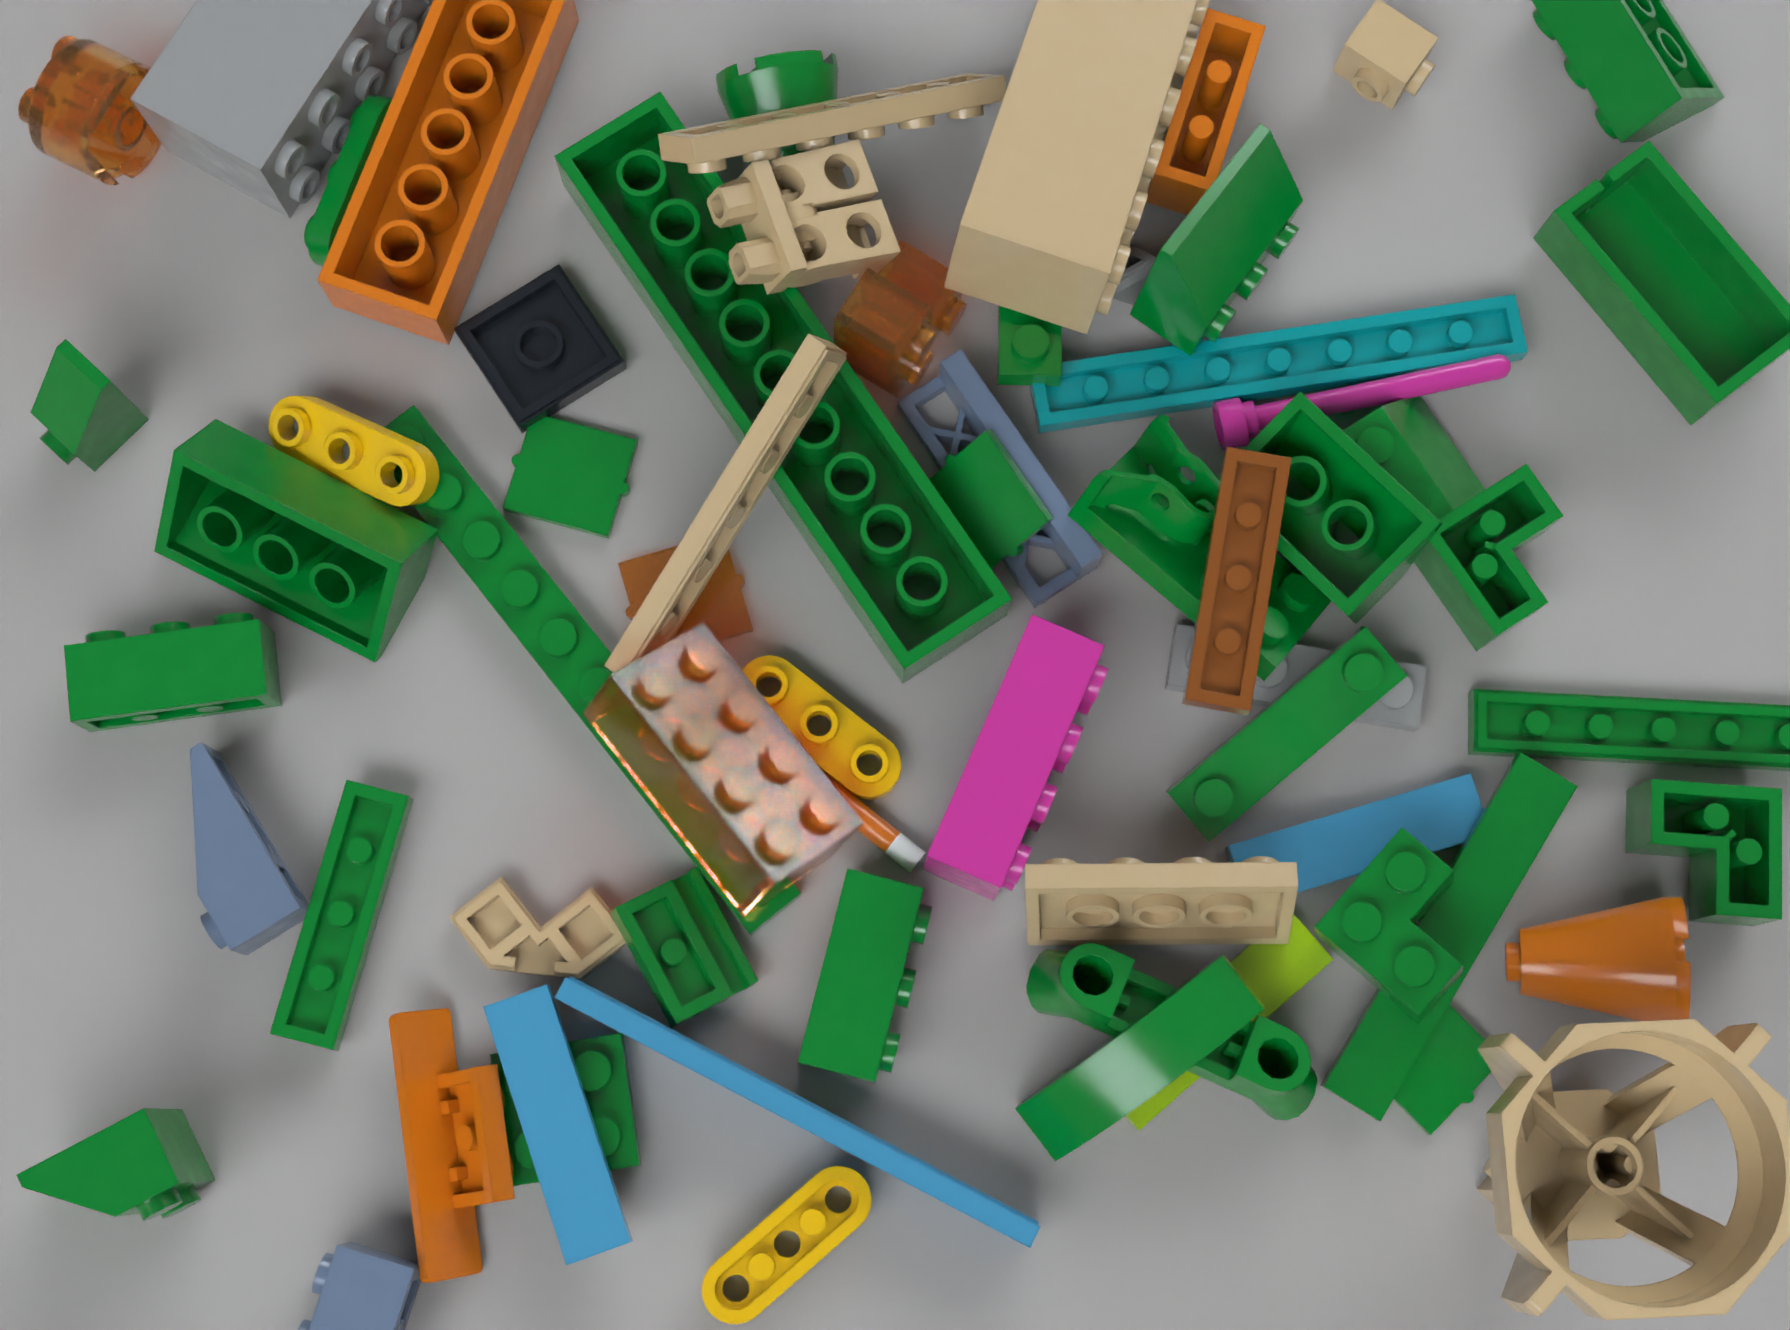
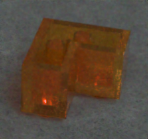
[834,239,967,398]

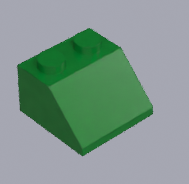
[1343,396,1485,519]
[17,1108,215,1221]

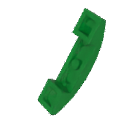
[1015,954,1265,1161]

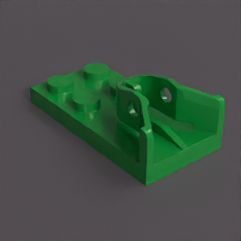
[1068,414,1331,681]

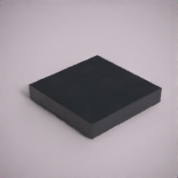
[454,264,627,433]

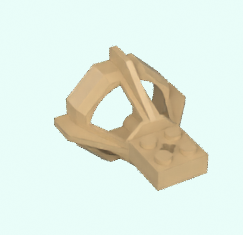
[1477,1019,1790,1320]

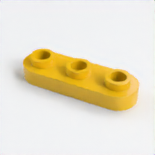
[269,396,439,506]
[737,655,902,800]
[702,1166,872,1324]

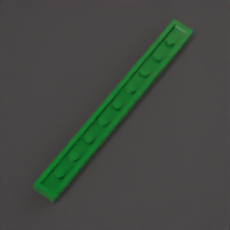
[384,405,801,935]

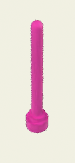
[1212,354,1511,451]

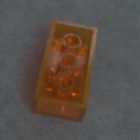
[583,623,864,918]

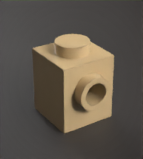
[1332,0,1438,110]

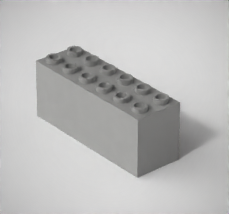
[130,0,433,218]

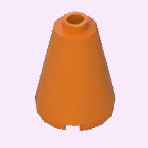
[1505,896,1691,1021]

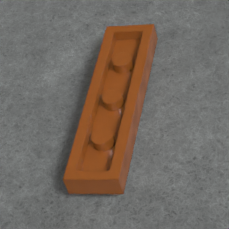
[1182,447,1292,716]

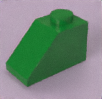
[30,339,149,472]

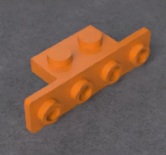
[389,1008,515,1283]

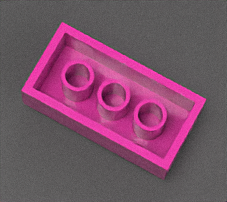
[923,614,1109,901]

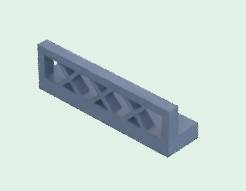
[897,349,1103,608]

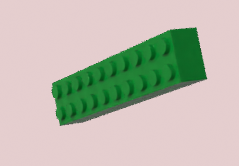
[555,92,1012,684]

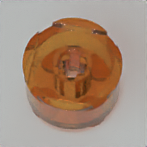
[18,35,162,185]

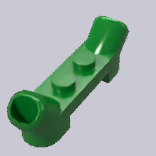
[1026,943,1318,1121]

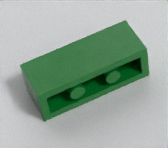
[64,613,282,732]
[798,868,932,1083]

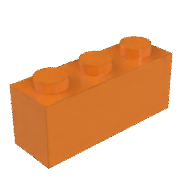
[1146,8,1266,215]

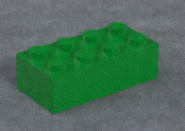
[1533,141,1790,425]

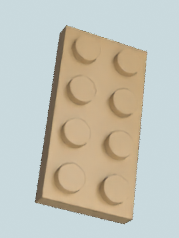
[1025,856,1298,945]

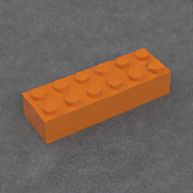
[317,0,579,345]

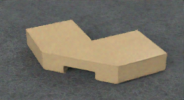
[449,877,627,980]

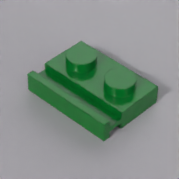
[610,867,758,1029]

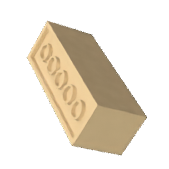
[944,0,1210,334]

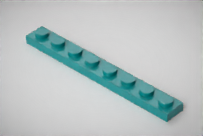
[1030,294,1528,434]

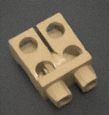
[707,139,901,295]

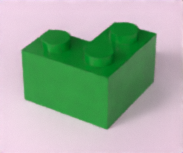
[1414,464,1563,651]
[1625,779,1782,926]
[1314,827,1463,1024]

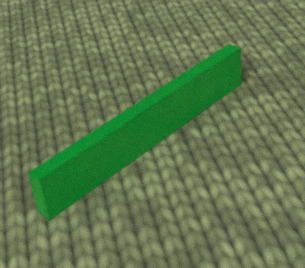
[1468,689,1790,771]
[1320,753,1578,1121]

